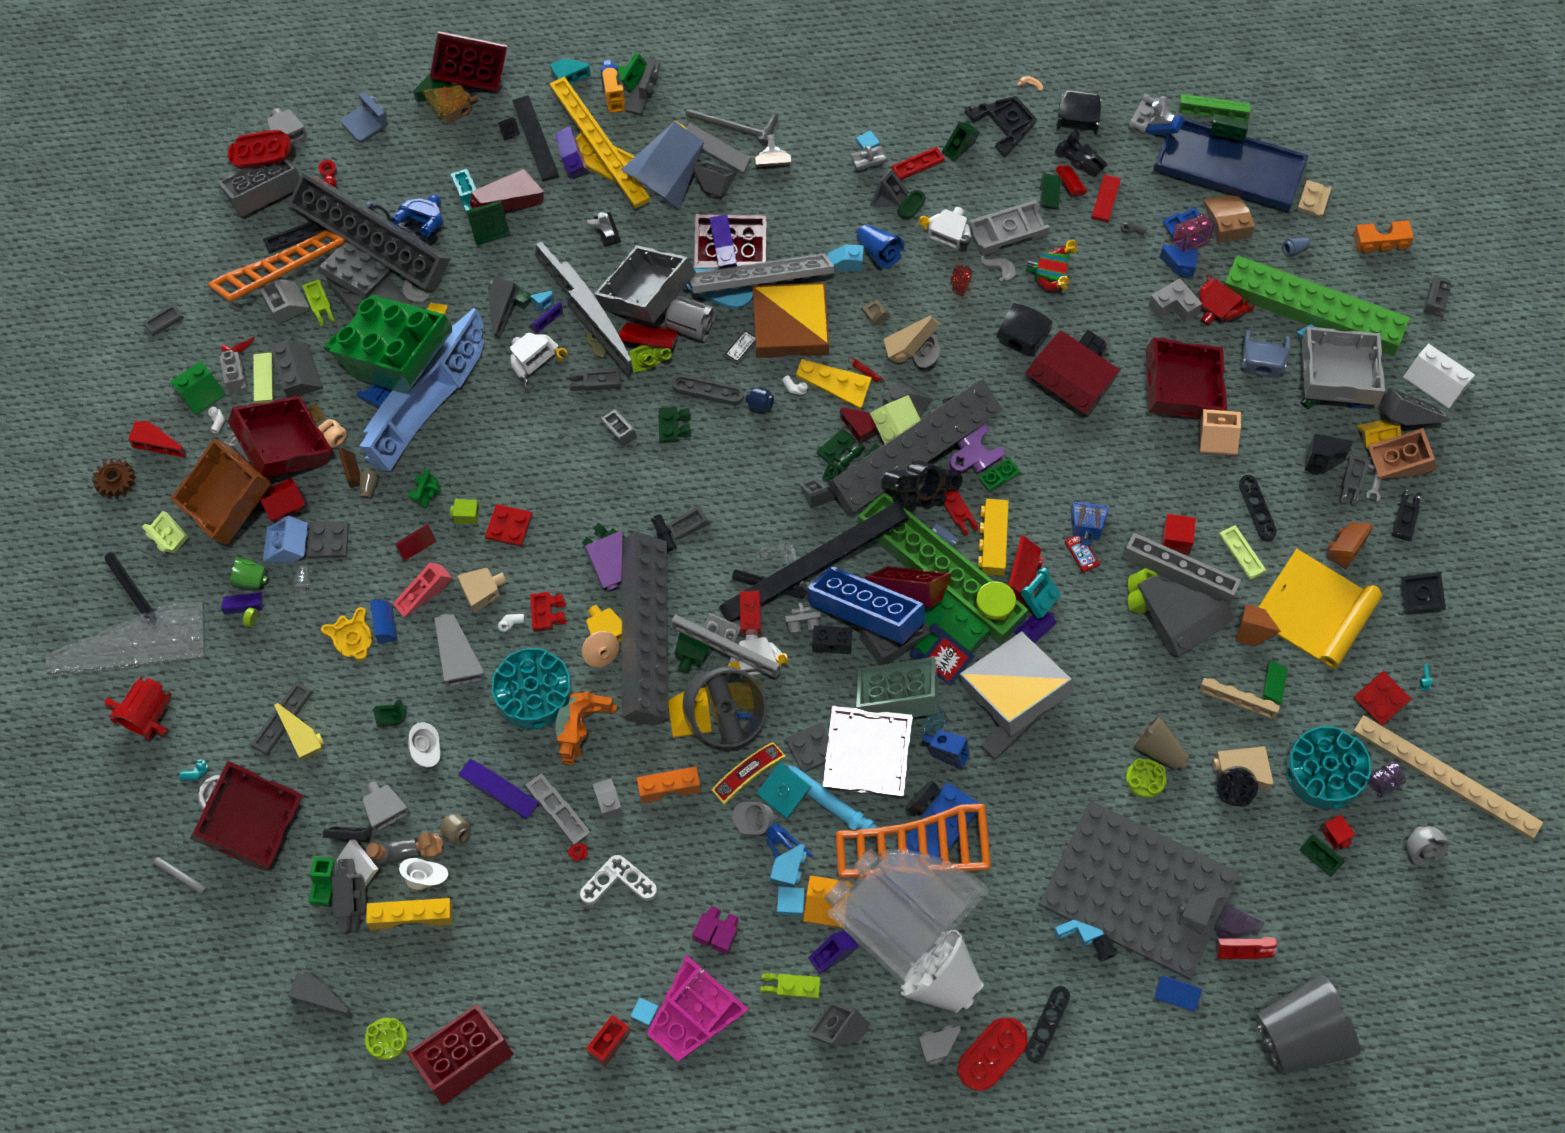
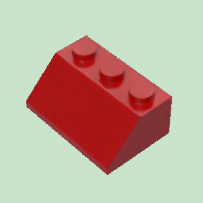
[1008,535,1044,607]

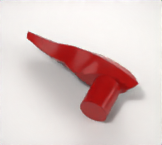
[221,336,255,354]

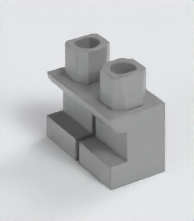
[220,350,248,394]

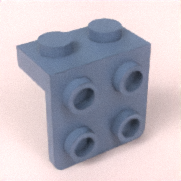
[341,91,388,142]

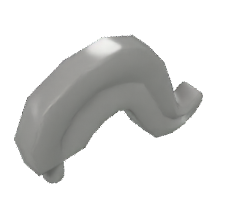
[981,256,1016,282]
[400,275,431,303]

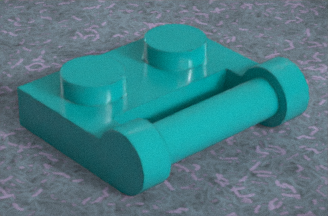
[1021,568,1062,619]

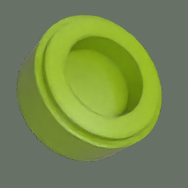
[243,608,258,628]

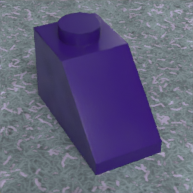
[808,930,859,975]

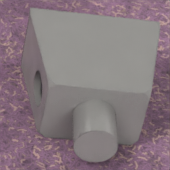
[267,108,307,143]
[363,781,409,833]

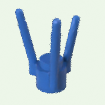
[765,823,813,859]

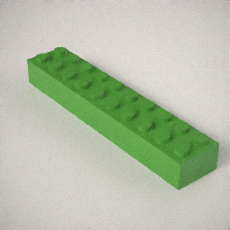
[1224,255,1410,356]
[858,492,1028,645]

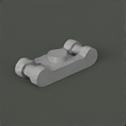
[1128,93,1161,134]

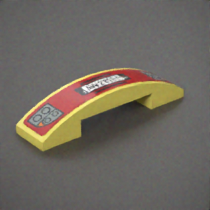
[712,742,786,805]

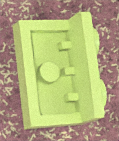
[142,511,189,554]

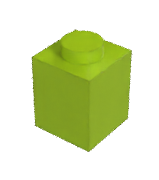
[450,499,480,525]

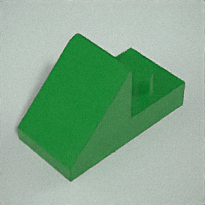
[617,53,648,92]

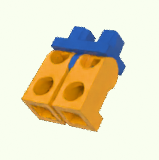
[600,60,625,113]

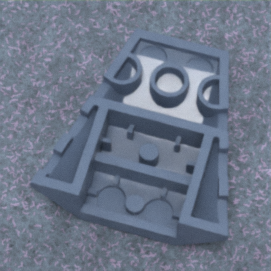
[621,121,704,210]

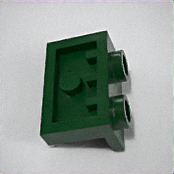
[1210,114,1249,141]

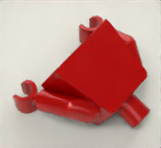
[1199,275,1255,325]

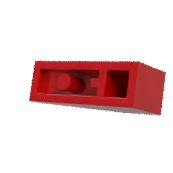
[128,421,186,458]

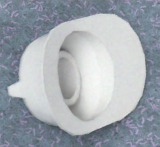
[408,722,440,767]
[399,858,448,890]

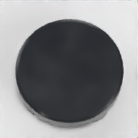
[1217,766,1258,806]
[905,781,941,816]

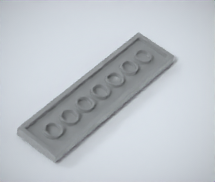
[688,254,834,294]

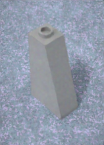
[434,614,485,688]

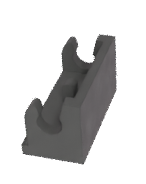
[1423,275,1451,318]

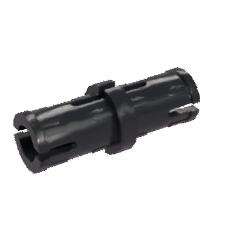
[651,514,677,553]

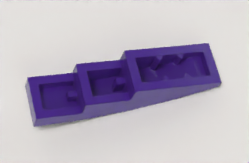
[458,758,538,819]

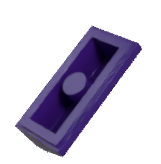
[529,301,563,334]
[221,592,263,615]
[1013,612,1057,644]

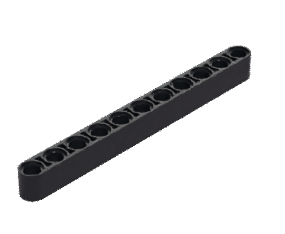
[719,502,909,622]

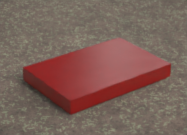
[619,322,679,349]

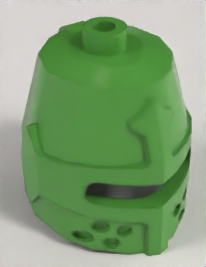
[230,556,268,590]

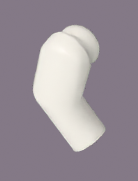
[782,376,808,396]
[208,407,225,434]
[498,614,524,632]

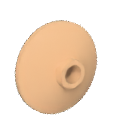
[582,631,619,668]

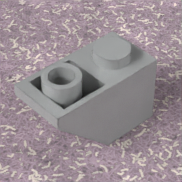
[918,1025,961,1066]

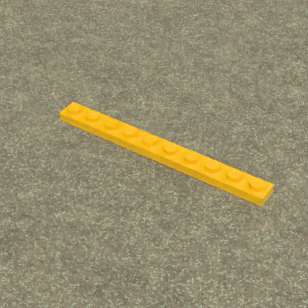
[550,77,650,209]

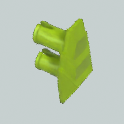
[628,345,672,373]

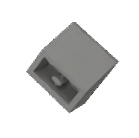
[259,279,310,324]

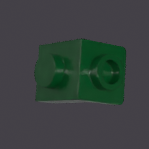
[373,700,406,727]

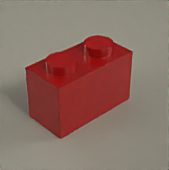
[740,591,762,635]
[586,1015,631,1067]

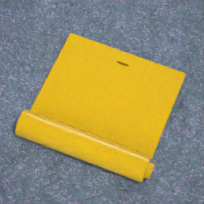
[1259,548,1382,668]

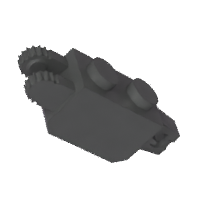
[331,859,366,934]

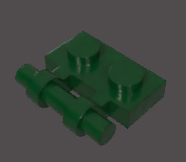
[816,428,865,468]

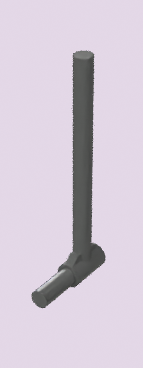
[686,109,778,145]

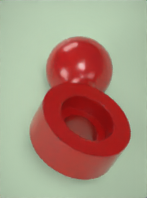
[318,160,337,188]

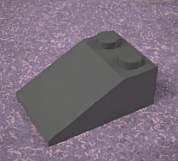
[1379,387,1450,425]

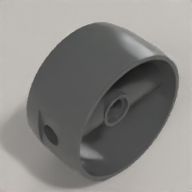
[682,665,767,747]

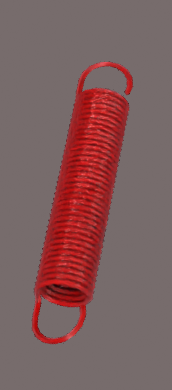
[848,357,886,386]

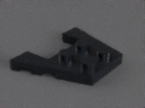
[964,96,1037,158]

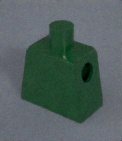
[675,632,714,673]

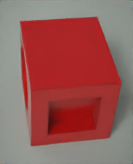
[1321,815,1355,850]

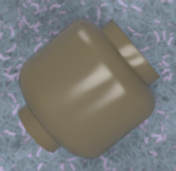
[440,814,471,844]

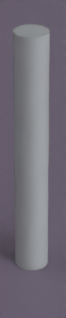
[154,857,207,895]

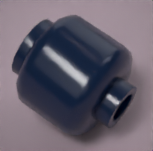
[745,387,774,413]

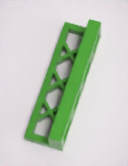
[1179,94,1251,121]

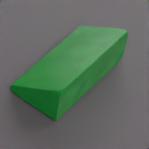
[1262,660,1288,704]

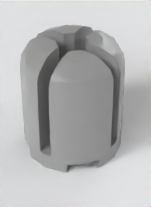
[665,296,717,342]

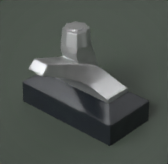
[585,212,621,247]

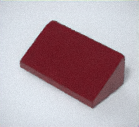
[395,524,436,561]

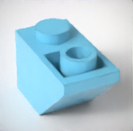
[769,844,807,887]

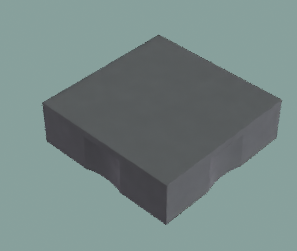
[594,245,696,323]

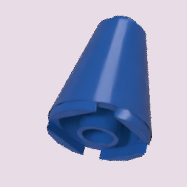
[857,225,905,269]

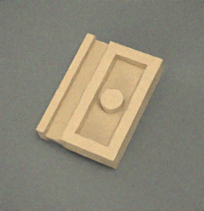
[1297,180,1332,217]

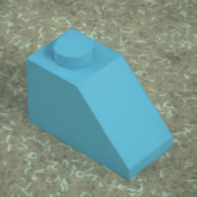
[827,245,864,272]

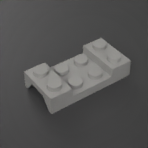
[969,200,1050,256]

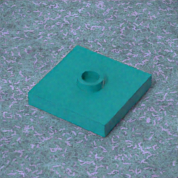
[756,762,812,818]

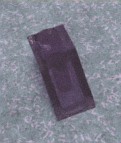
[1214,904,1265,939]

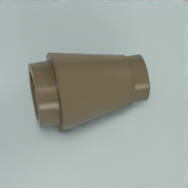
[360,470,379,499]

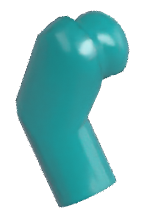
[179,760,208,781]

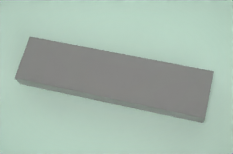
[686,123,750,173]

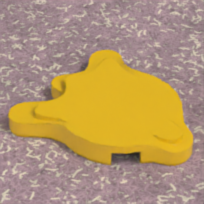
[321,607,372,661]

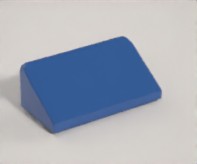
[1154,976,1202,1012]

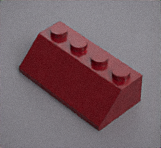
[865,566,951,608]

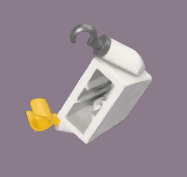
[918,207,971,250]
[510,333,568,390]

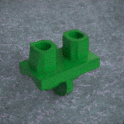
[408,470,441,508]

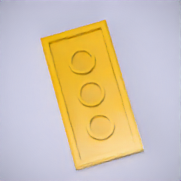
[576,132,635,184]

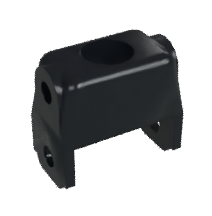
[1057,90,1102,134]
[996,303,1053,357]

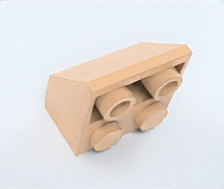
[1199,409,1241,456]

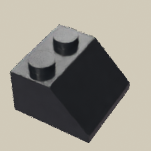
[1305,434,1353,475]

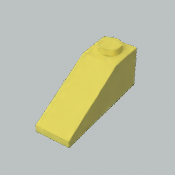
[274,703,324,761]

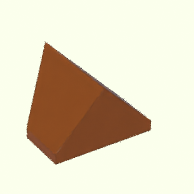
[1236,604,1281,647]

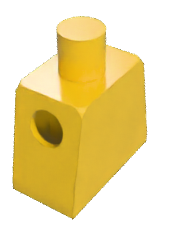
[586,605,622,651]

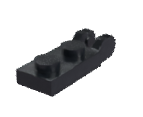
[1392,490,1421,541]

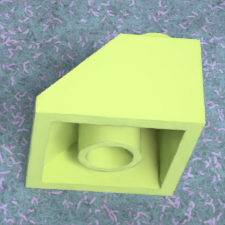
[870,395,920,443]

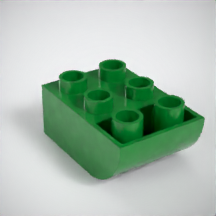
[329,295,452,393]

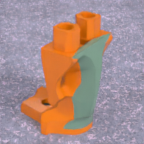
[555,691,617,765]

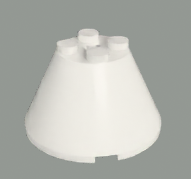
[901,930,984,1013]

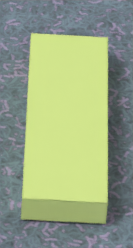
[253,353,273,403]
[1219,525,1267,580]

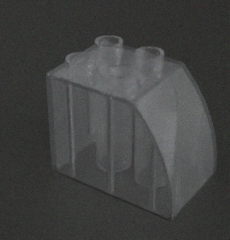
[824,848,991,985]

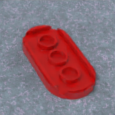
[228,129,292,169]
[958,1018,1028,1091]

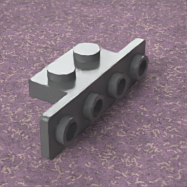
[625,57,661,115]

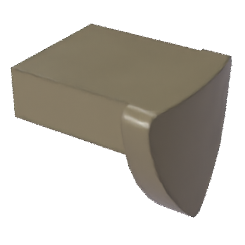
[862,299,891,327]

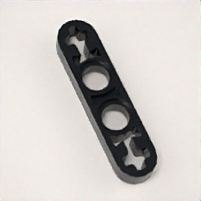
[1239,475,1277,542]
[1025,986,1070,1063]

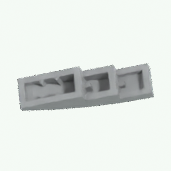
[525,773,590,845]

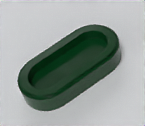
[897,190,926,220]

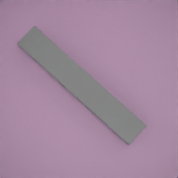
[672,614,780,678]

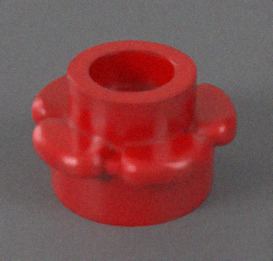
[568,842,588,862]

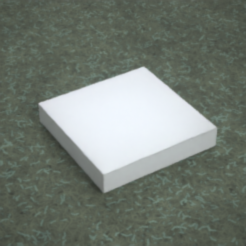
[335,840,378,887]

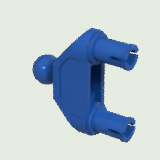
[391,195,443,237]

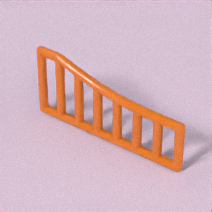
[208,230,345,302]
[836,804,991,878]

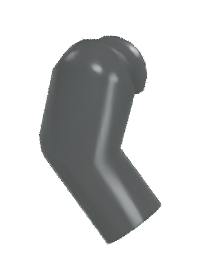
[1121,220,1148,235]

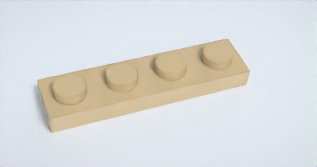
[1199,678,1280,719]

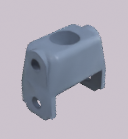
[1241,330,1290,378]

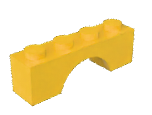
[366,898,453,930]

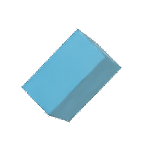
[777,887,804,916]

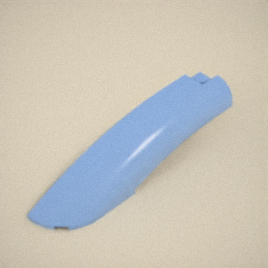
[359,308,484,471]

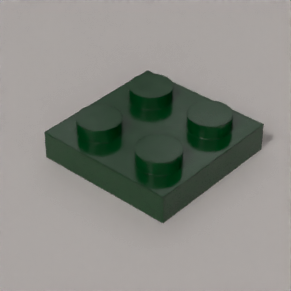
[466,201,510,245]

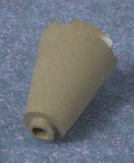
[1133,716,1189,770]

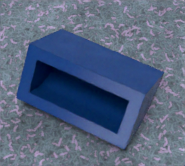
[370,600,398,644]

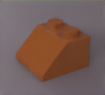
[1326,522,1374,570]

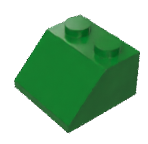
[170,361,226,415]

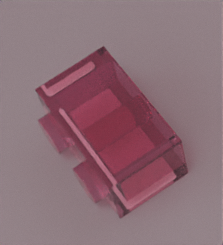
[1172,214,1215,251]

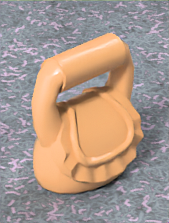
[318,419,347,448]

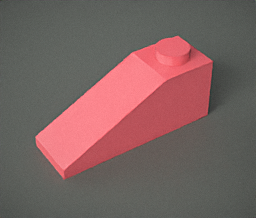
[393,563,453,617]

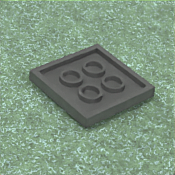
[317,241,391,299]

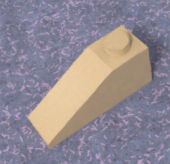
[883,315,940,363]

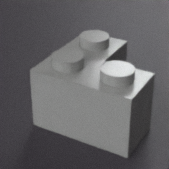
[1148,278,1202,323]

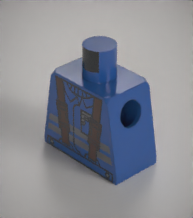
[1071,501,1109,546]
[922,730,970,771]

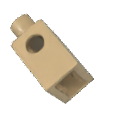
[457,568,507,613]

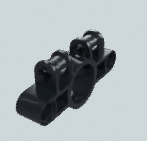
[882,460,963,508]

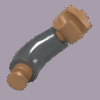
[366,832,444,865]

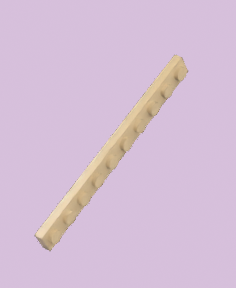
[1353,715,1543,840]

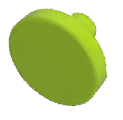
[976,582,1016,621]
[1126,758,1167,798]
[365,1018,408,1061]

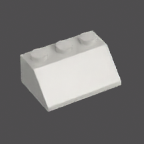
[1403,344,1475,409]

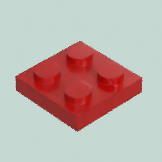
[485,504,533,547]
[1354,670,1412,726]

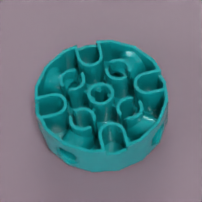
[492,648,572,729]
[1286,726,1372,809]

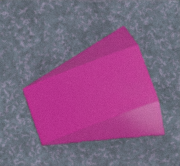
[647,955,749,1062]

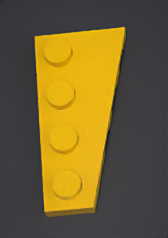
[796,359,872,410]

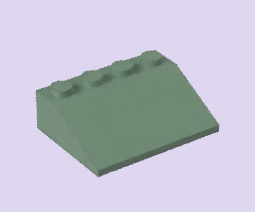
[856,657,939,718]

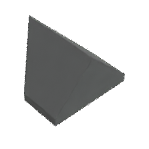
[870,169,909,206]
[800,478,837,509]

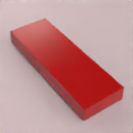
[891,147,945,181]
[1091,174,1121,223]

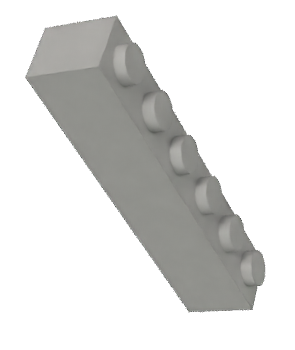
[1123,533,1241,605]

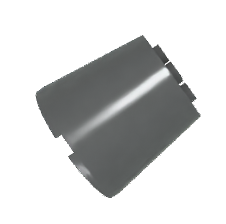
[1255,975,1361,1075]

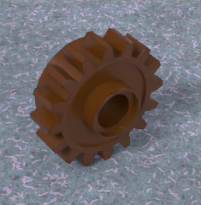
[92,459,136,499]

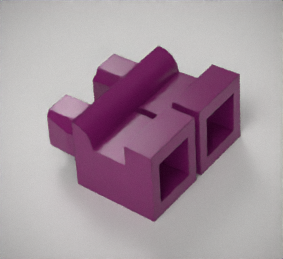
[692,906,739,955]

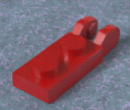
[943,490,979,536]
[1217,937,1277,959]

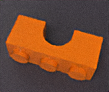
[1353,220,1414,253]
[637,766,701,804]

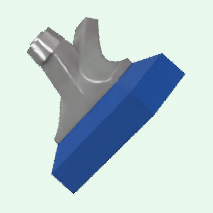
[1146,97,1184,135]

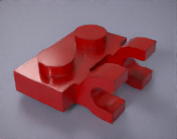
[530,592,567,632]

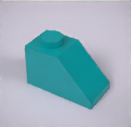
[550,58,591,84]

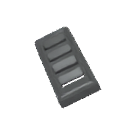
[600,409,637,447]
[666,505,710,540]

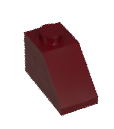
[840,407,879,444]

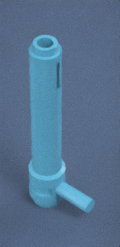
[788,765,878,840]

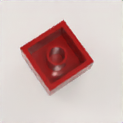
[260,478,306,521]

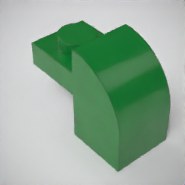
[308,857,338,907]

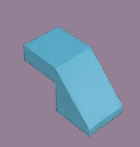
[1053,920,1104,947]

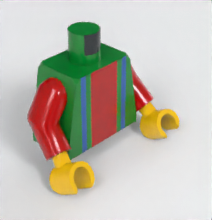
[1026,240,1078,292]

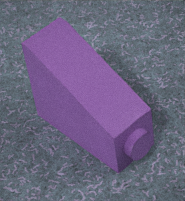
[584,531,623,591]

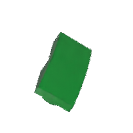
[978,458,1021,492]

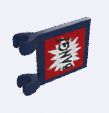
[910,623,975,686]

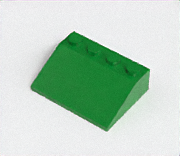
[915,591,990,655]

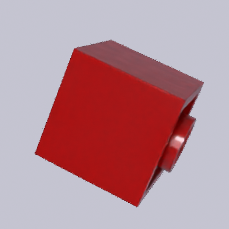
[1161,514,1196,555]

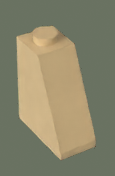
[1213,746,1274,791]

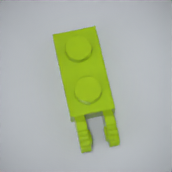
[302,279,335,327]
[760,973,820,999]

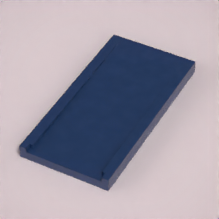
[1153,115,1309,212]

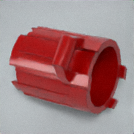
[105,676,172,741]

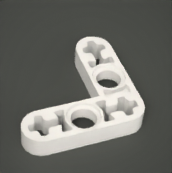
[580,855,657,905]

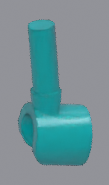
[1419,664,1433,690]

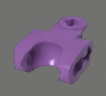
[948,423,1006,473]

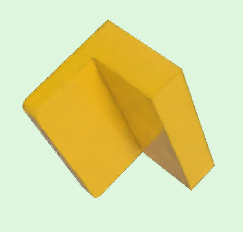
[1356,418,1401,449]

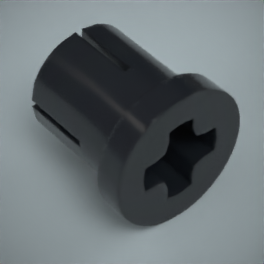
[1093,934,1119,962]

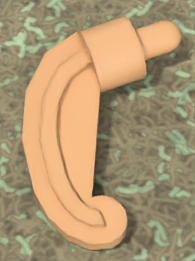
[1017,76,1043,91]

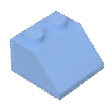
[263,515,308,562]

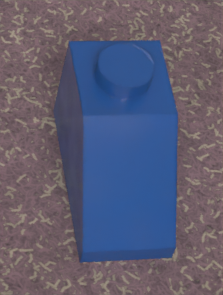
[1160,244,1198,278]

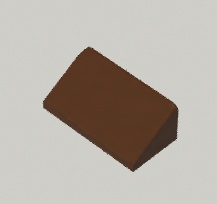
[338,448,361,488]

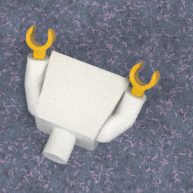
[728,635,789,677]

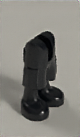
[1055,130,1107,177]

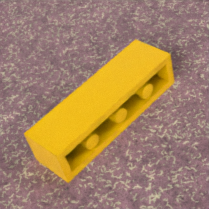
[978,499,1009,576]

